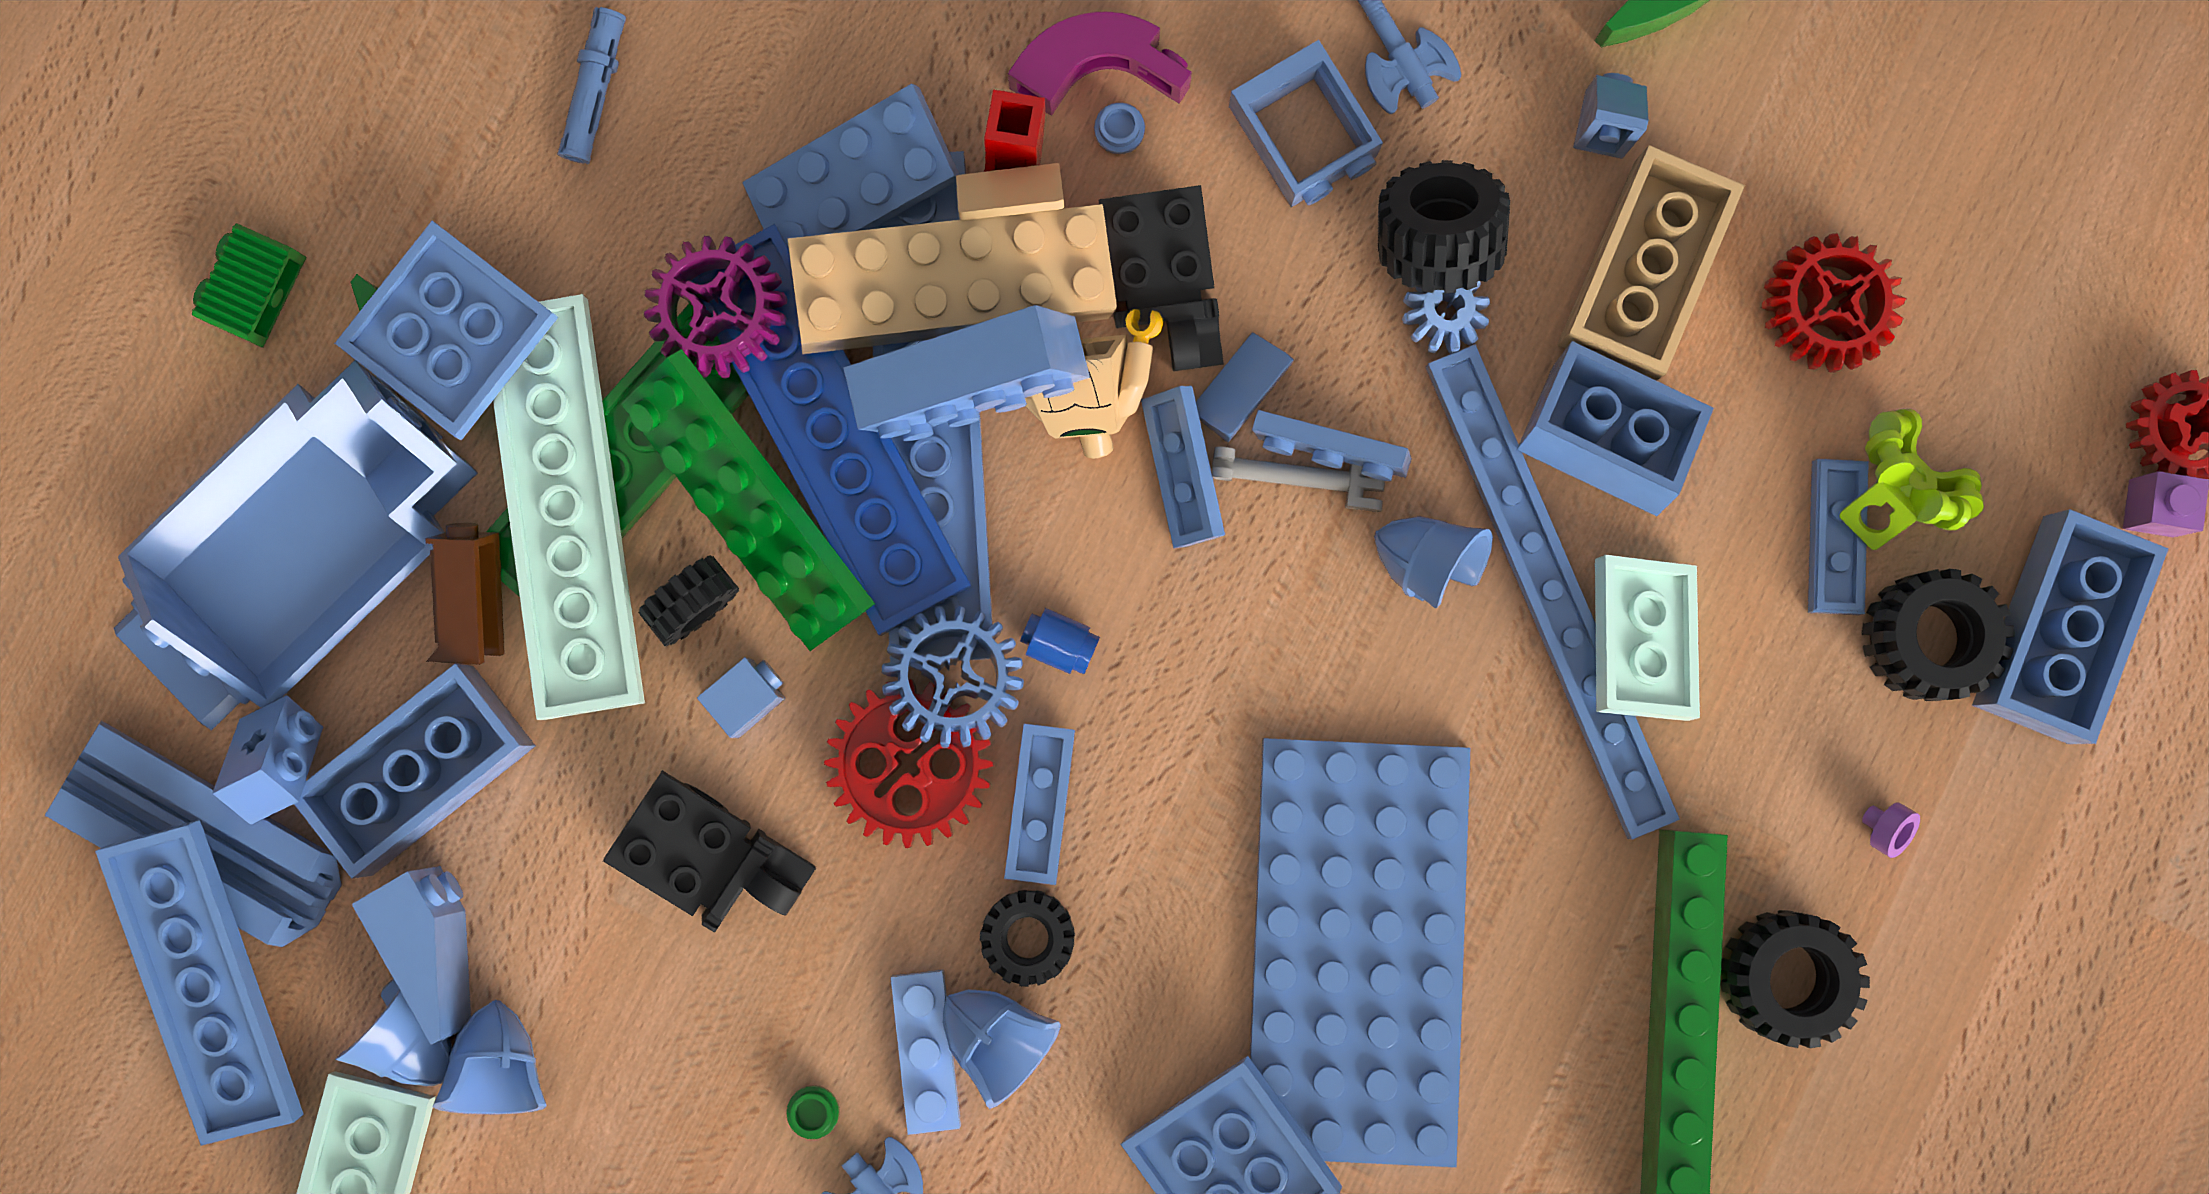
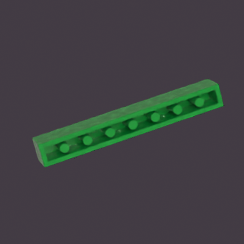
[1640,829,1728,1194]

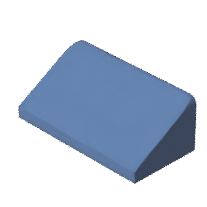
[1196,332,1294,443]

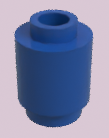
[1020,608,1100,674]

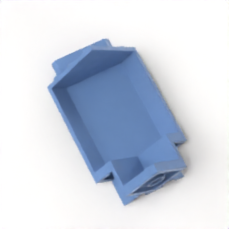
[114,360,478,730]

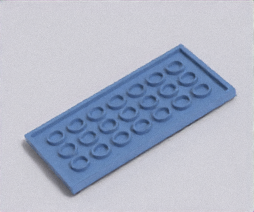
[1250,738,1471,1168]

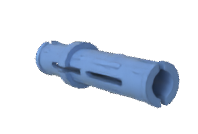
[557,7,626,164]

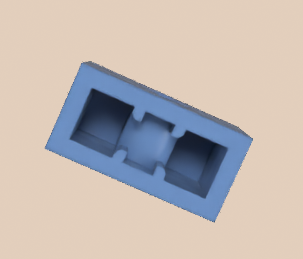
[212,695,323,825]

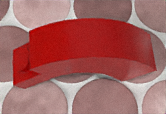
[984,89,1045,172]

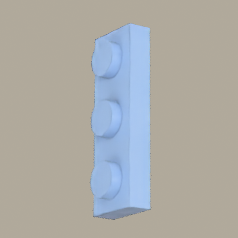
[891,969,961,1135]

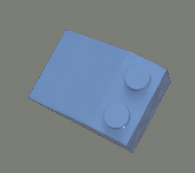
[352,866,471,1045]

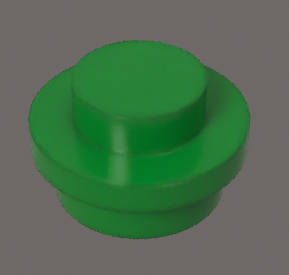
[787,1085,840,1139]

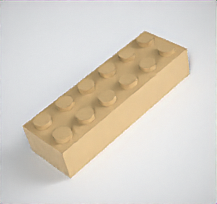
[788,204,1117,354]

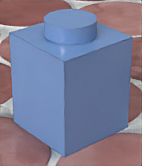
[697,657,786,738]

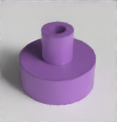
[1862,802,1920,858]

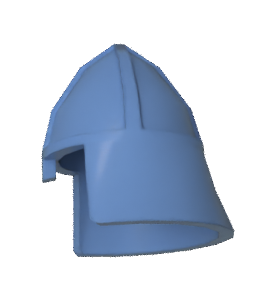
[1374,516,1493,608]
[335,979,453,1086]
[942,989,1061,1109]
[432,1000,547,1115]

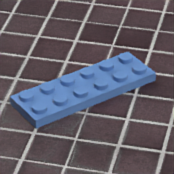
[95,820,304,1146]

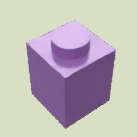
[2123,471,2209,537]

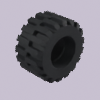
[1378,160,1510,293]
[1862,569,2015,701]
[1720,910,1870,1048]

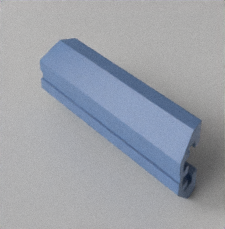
[45,720,341,947]

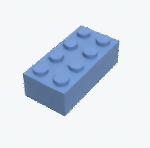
[843,305,1090,441]
[1972,509,2169,744]
[294,663,536,879]

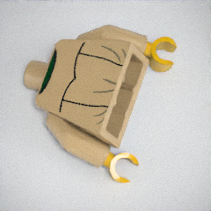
[1025,309,1163,459]

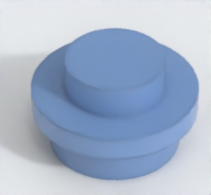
[1094,103,1145,154]

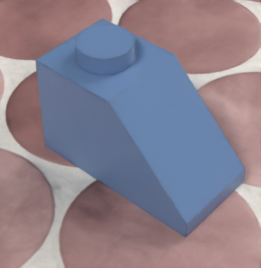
[1573,73,1649,159]

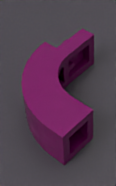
[1007,12,1192,116]

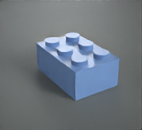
[1517,341,1714,516]

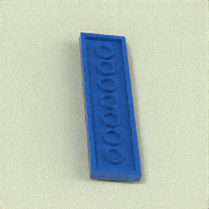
[691,224,972,636]

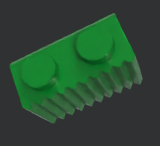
[192,223,307,348]

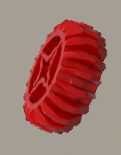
[1761,233,1907,373]

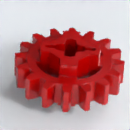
[2126,370,2209,479]

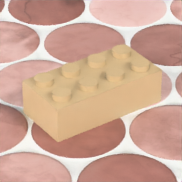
[1557,145,1745,381]

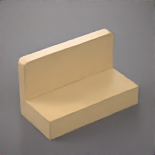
[956,163,1065,221]

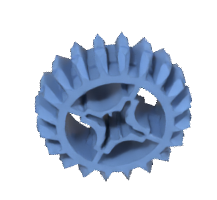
[882,606,1024,748]

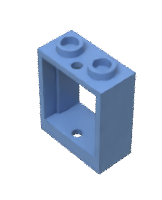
[1229,40,1383,207]

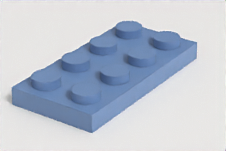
[742,84,960,247]

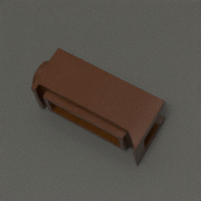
[425,523,505,665]

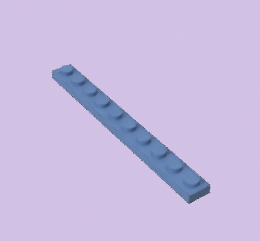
[1426,344,1680,840]

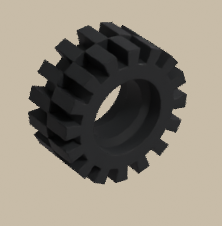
[638,555,739,646]
[980,890,1075,987]

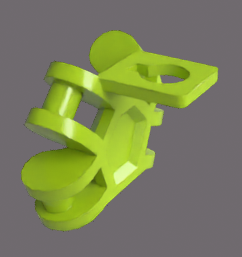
[1839,408,1984,550]

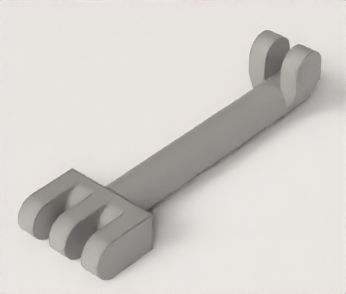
[1211,447,1385,512]

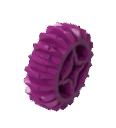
[644,236,787,378]

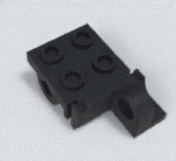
[1098,185,1224,371]
[603,770,816,932]

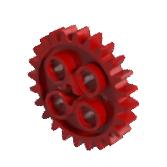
[824,679,994,848]

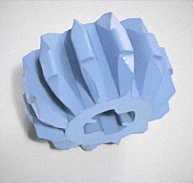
[1402,281,1490,354]

